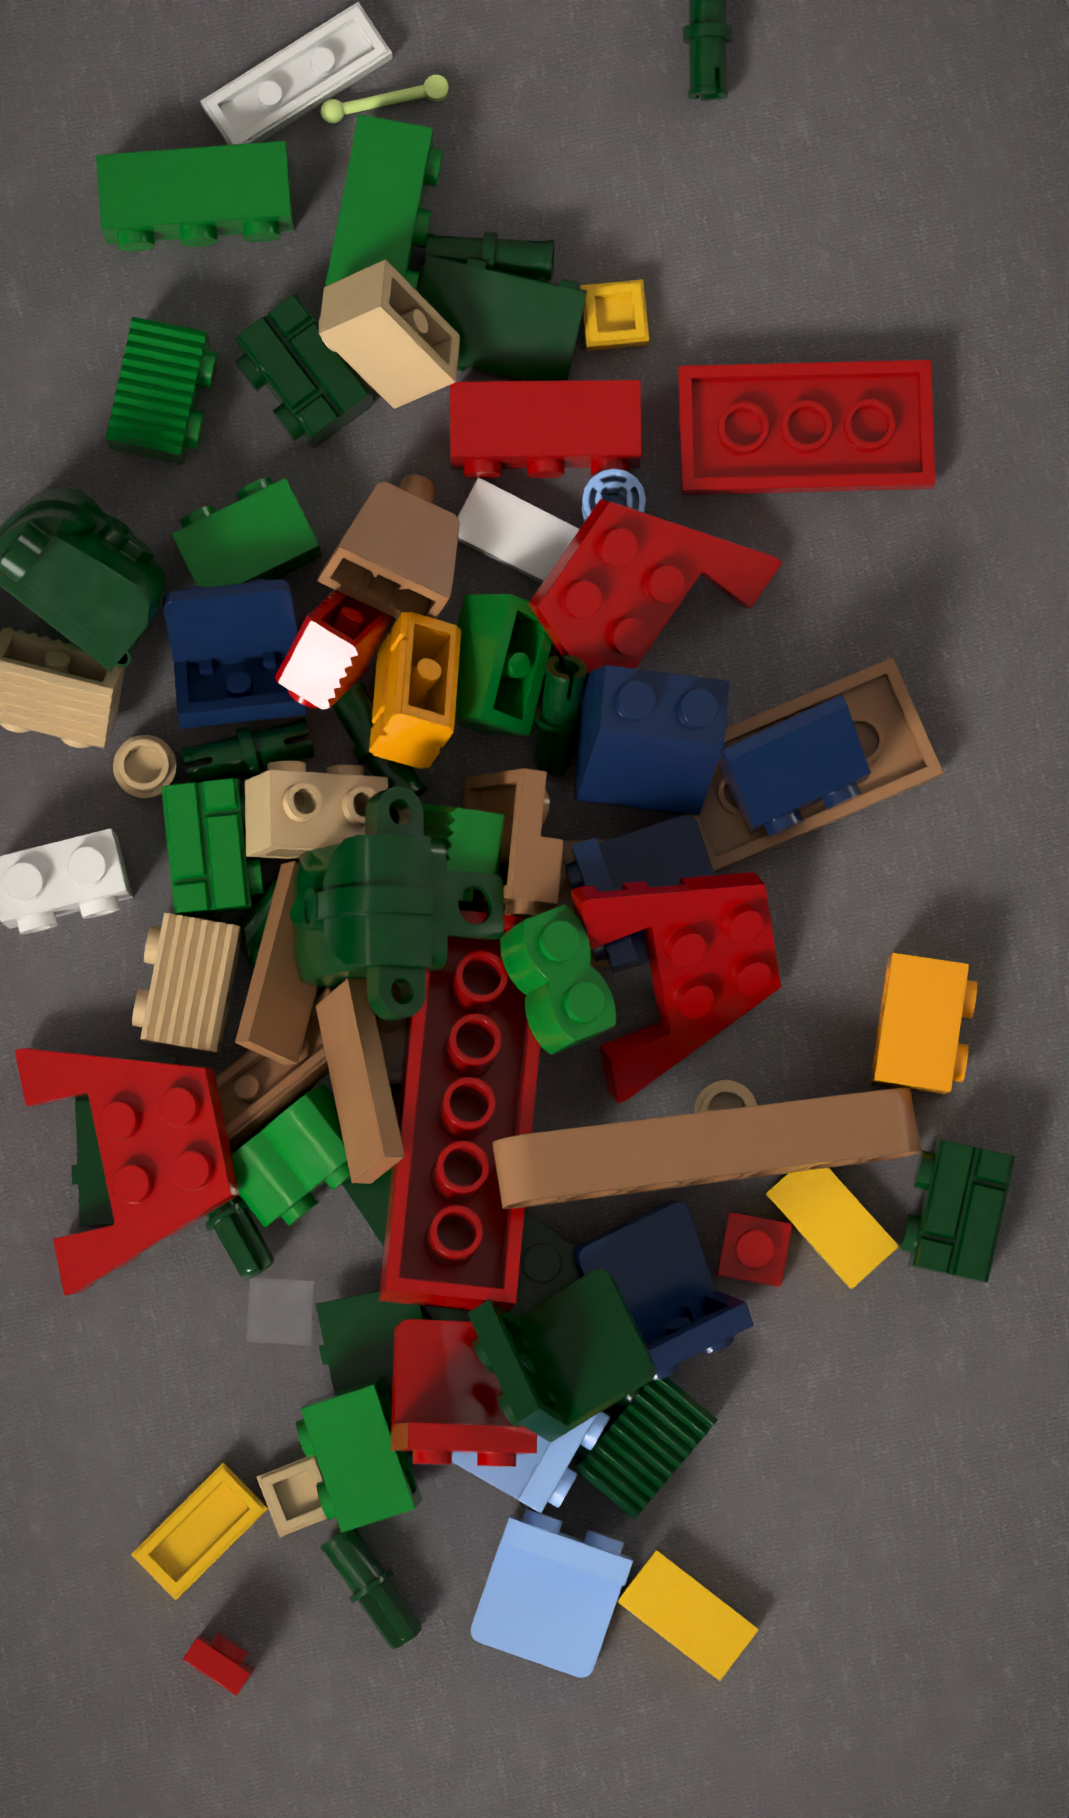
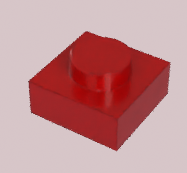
[716,1212,792,1287]
[182,1632,255,1696]

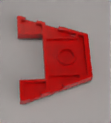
[528,499,783,673]
[571,872,781,1104]
[14,1048,239,1296]

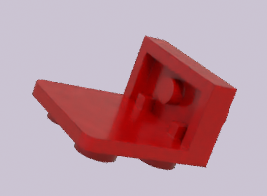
[391,1319,537,1467]

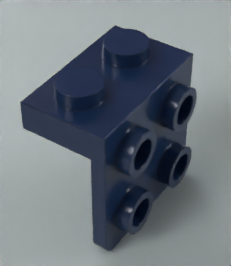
[162,579,307,729]
[565,815,715,974]
[574,1200,754,1381]

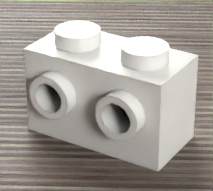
[0,828,133,934]

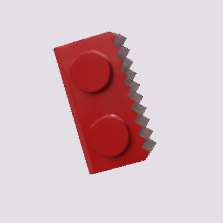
[275,590,396,709]

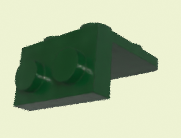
[468,1268,656,1443]

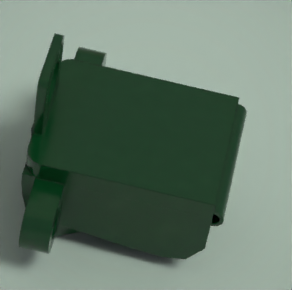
[0,485,167,672]
[289,786,504,1021]

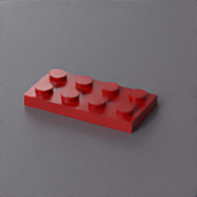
[678,360,936,495]

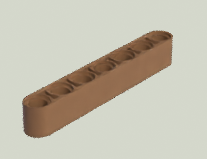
[492,1088,922,1209]

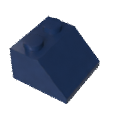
[573,665,730,816]
[718,694,871,837]

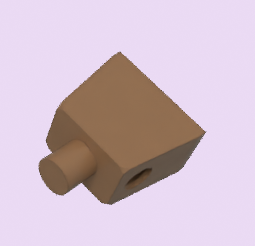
[317,474,460,619]

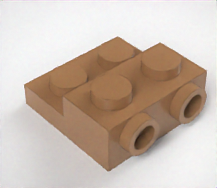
[458,768,566,918]

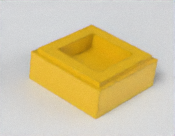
[580,279,649,352]

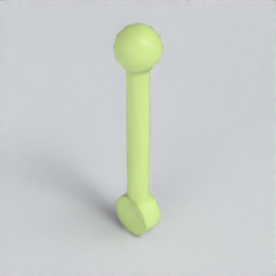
[320,75,449,123]

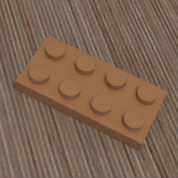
[682,657,944,873]

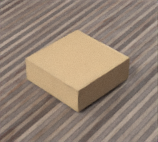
[256,1456,327,1537]

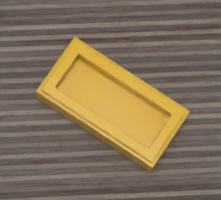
[765,1168,899,1289]
[131,1462,268,1600]
[617,1549,759,1681]

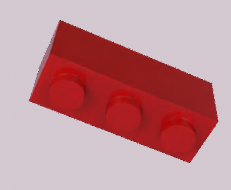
[450,380,642,479]

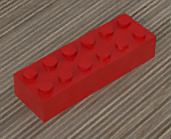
[379,910,540,1312]

